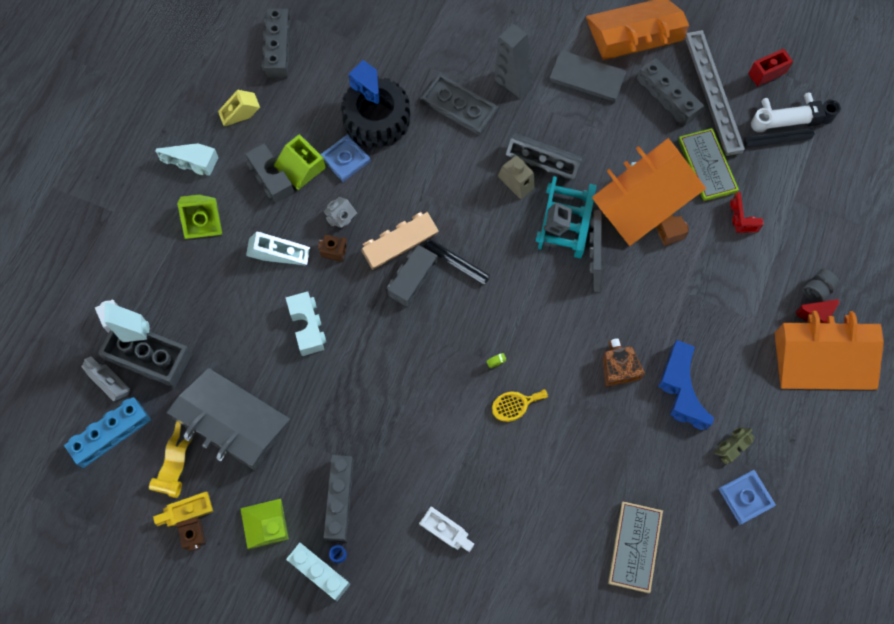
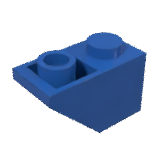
[349,60,379,104]

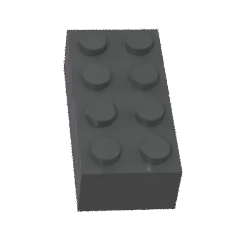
[98,330,193,388]

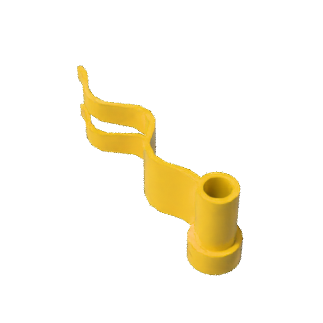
[149,421,193,498]

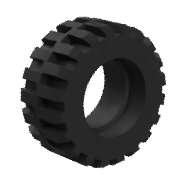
[341,76,410,148]

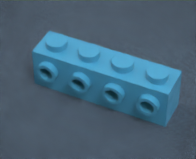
[64,397,151,468]

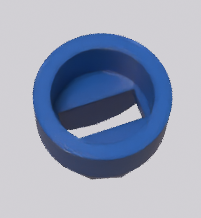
[329,545,347,563]

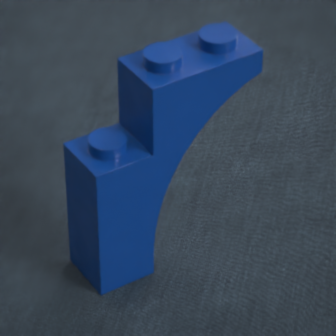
[658,340,714,430]

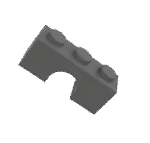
[245,143,294,203]

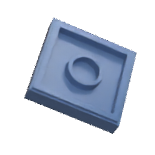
[320,134,371,182]
[719,470,776,525]

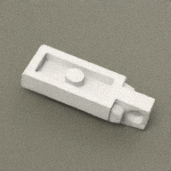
[419,507,474,552]

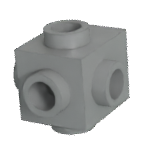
[323,197,357,228]

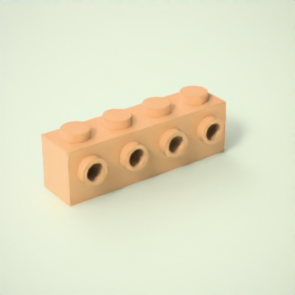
[361,212,439,270]

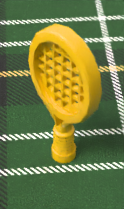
[492,389,548,422]

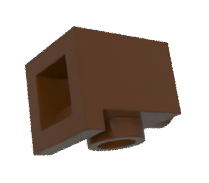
[318,235,348,262]
[176,517,206,552]

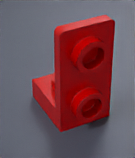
[730,192,764,233]

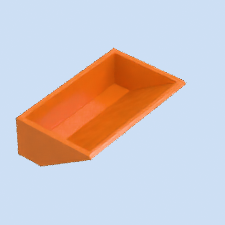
[586,0,689,60]
[592,138,707,246]
[774,311,884,390]

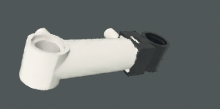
[751,93,841,133]

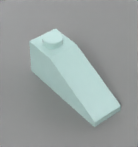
[246,232,310,265]
[104,303,150,342]

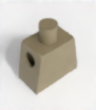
[498,156,534,199]

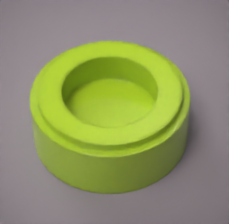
[486,353,507,368]

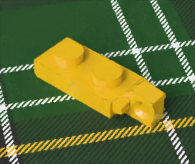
[153,492,214,527]

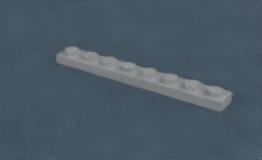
[685,30,745,156]

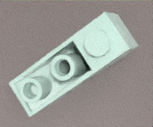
[156,143,218,176]

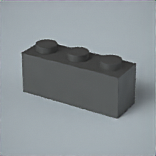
[387,245,437,307]

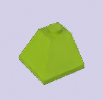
[177,195,222,239]
[240,499,289,549]

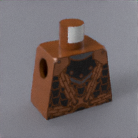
[603,339,645,387]

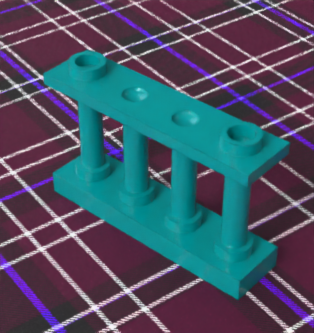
[535,176,597,258]

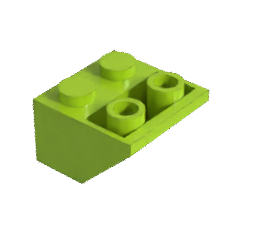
[274,134,325,190]

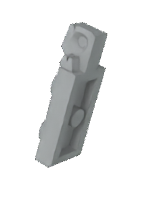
[81,356,131,401]

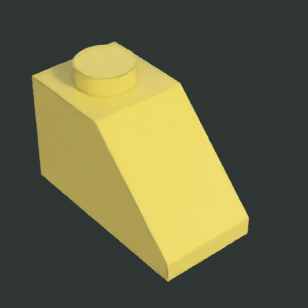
[218,90,260,126]

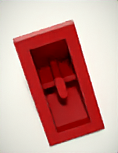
[795,299,840,323]

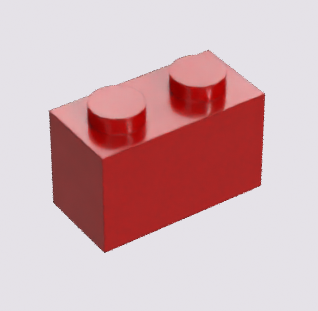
[748,48,793,87]

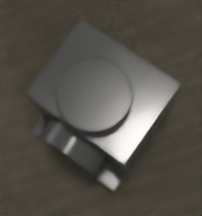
[544,203,572,236]

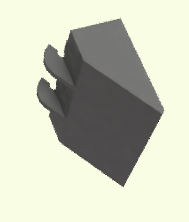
[167,368,290,471]

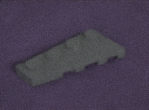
[590,210,601,292]

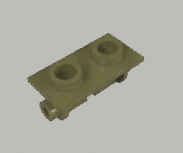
[713,427,755,464]

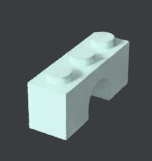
[286,292,327,356]
[286,543,351,601]

